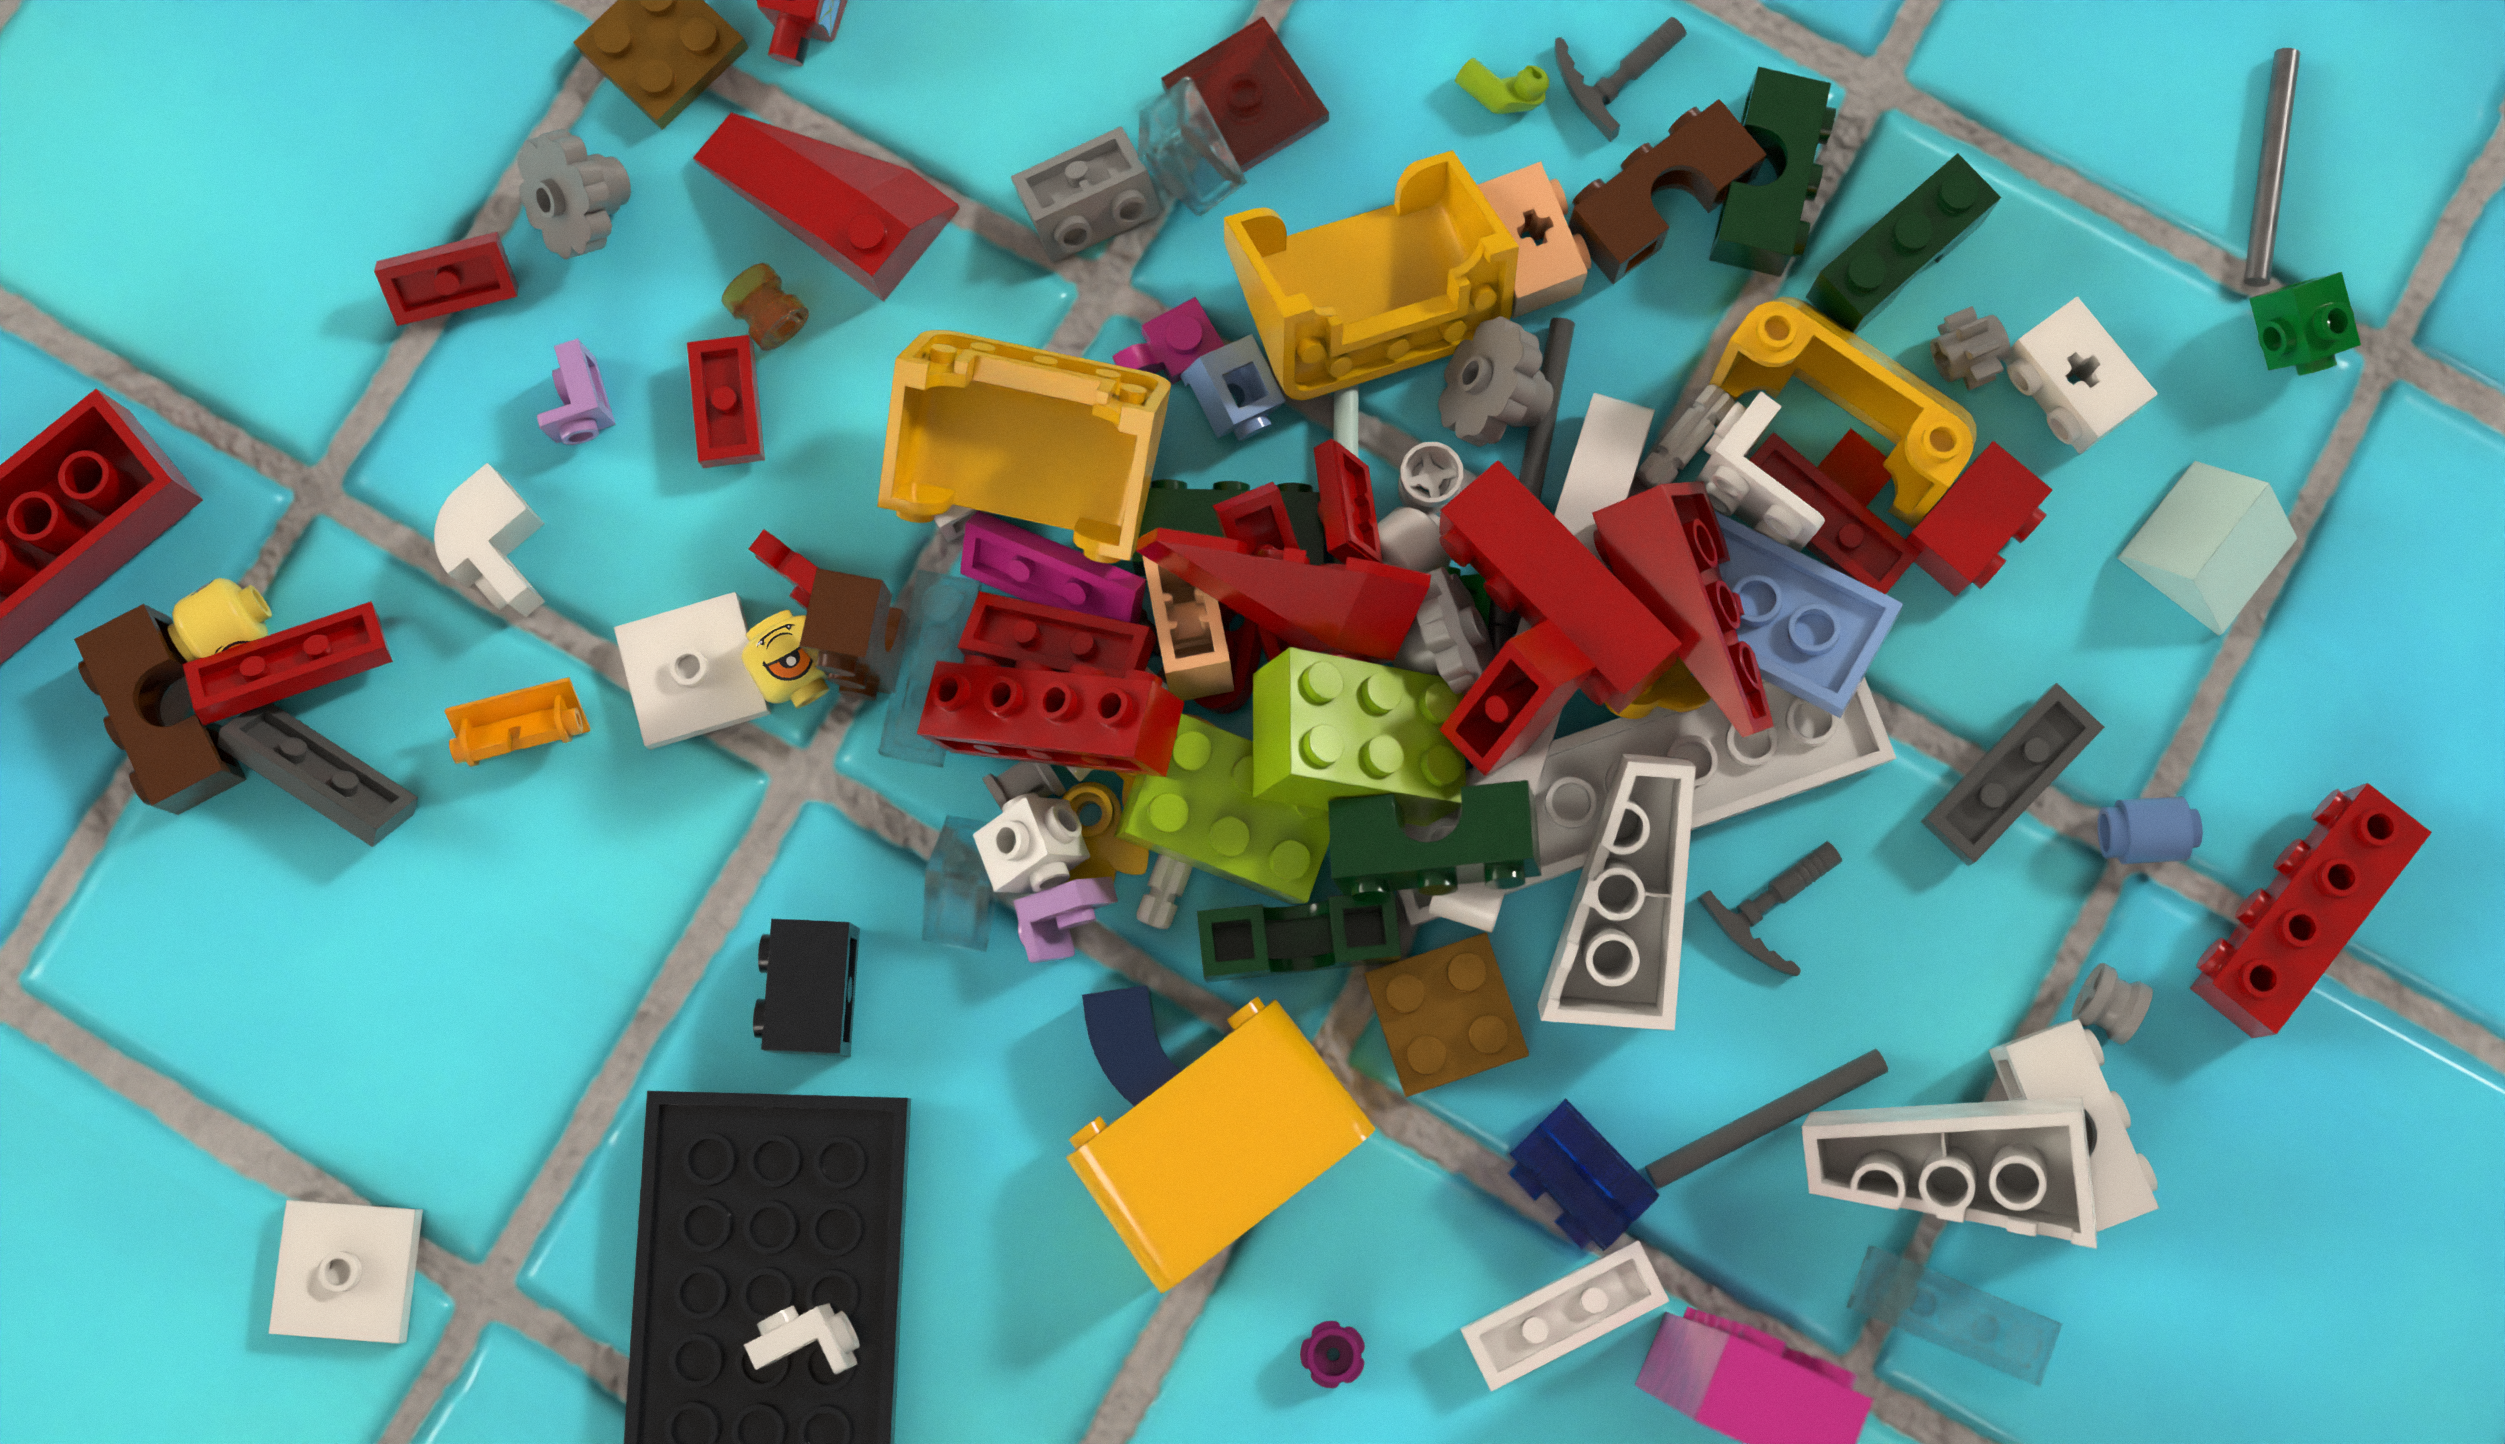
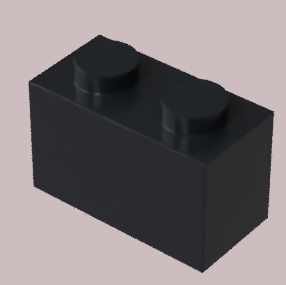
[753,919,860,1057]

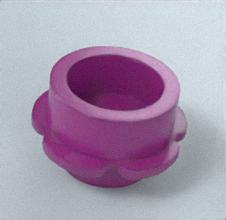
[1300,1321,1365,1388]

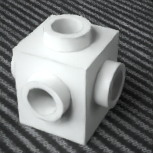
[973,793,1091,894]

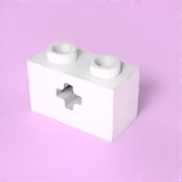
[2003,296,2158,455]

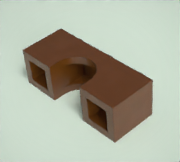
[1568,99,1767,285]
[799,568,911,701]
[74,604,247,815]

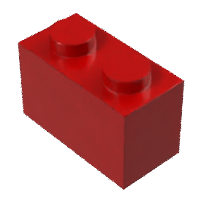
[1905,441,2052,597]
[1439,619,1597,777]

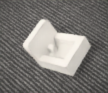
[744,1304,859,1374]

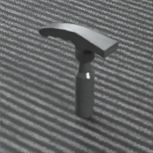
[1554,17,1686,142]
[1697,841,1842,976]

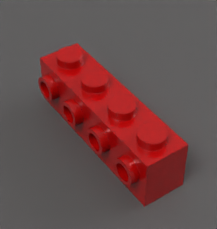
[1439,460,1682,714]
[917,655,1184,777]
[2190,783,2432,1038]

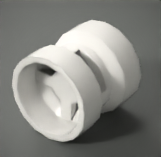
[1398,442,1463,517]

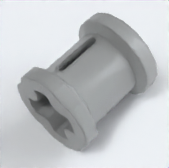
[982,761,1067,812]

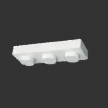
[1460,1240,1669,1392]

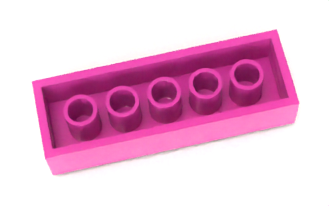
[1635,1306,1874,1444]

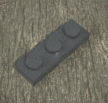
[1920,683,2104,866]
[217,703,418,847]

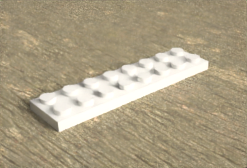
[1396,677,1896,928]

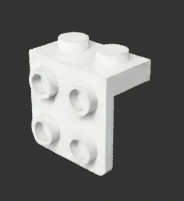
[1695,391,1825,552]

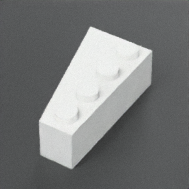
[1537,753,1696,1031]
[1802,1096,2097,1249]

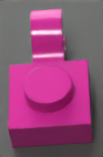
[1112,297,1225,385]

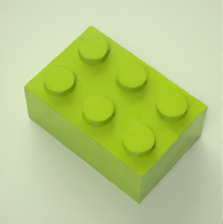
[1253,647,1466,827]
[1114,714,1330,905]

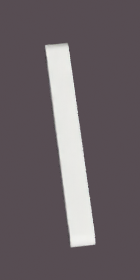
[1429,393,1655,933]

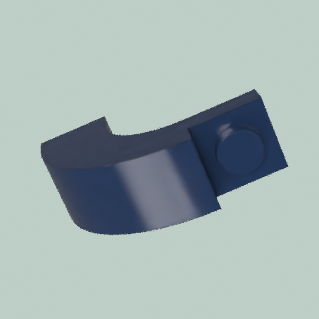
[1082,985,1182,1106]

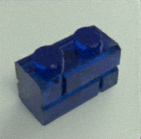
[1505,1098,1660,1252]

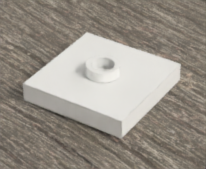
[614,592,771,750]
[268,1200,423,1344]

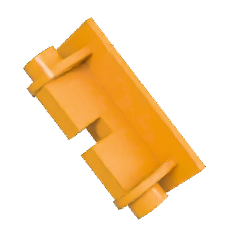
[445,677,591,767]

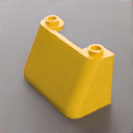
[1224,150,1519,400]
[1708,296,1977,529]
[877,330,1171,563]
[1066,996,1376,1294]

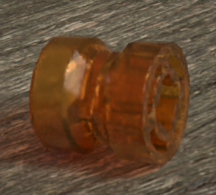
[721,263,809,351]

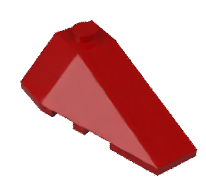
[693,112,960,301]
[1592,481,1774,738]
[1136,527,1431,665]

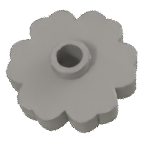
[517,129,631,259]
[1438,316,1553,447]
[1392,567,1495,696]

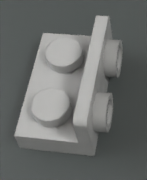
[1011,126,1161,263]

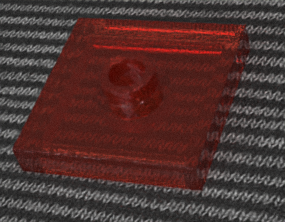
[1161,16,1329,183]

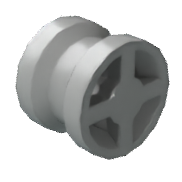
[2071,963,2153,1045]

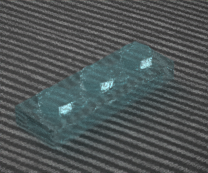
[878,569,982,768]
[1846,1245,2062,1387]

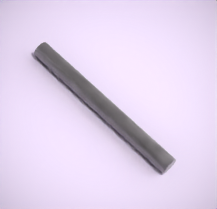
[2244,48,2300,287]

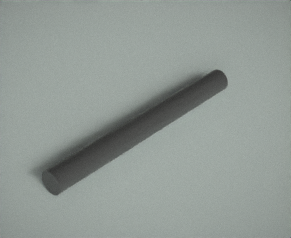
[1645,1049,1888,1190]

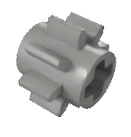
[1930,306,2011,390]

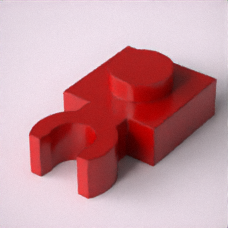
[749,529,818,611]

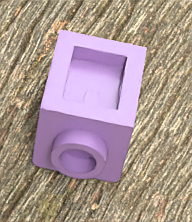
[536,338,616,445]
[1014,877,1118,963]

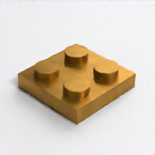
[573,0,748,130]
[1363,932,1529,1098]

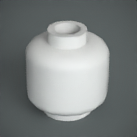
[1377,506,1451,573]

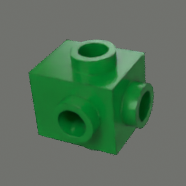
[2249,272,2361,376]

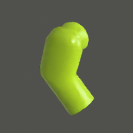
[1455,57,1549,114]

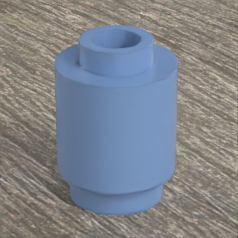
[2097,796,2203,864]

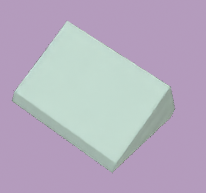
[2117,461,2297,636]

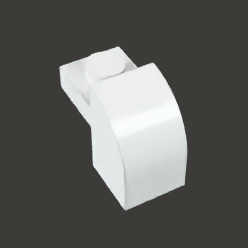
[434,463,545,617]

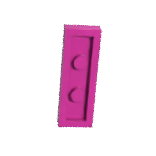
[960,511,1147,624]

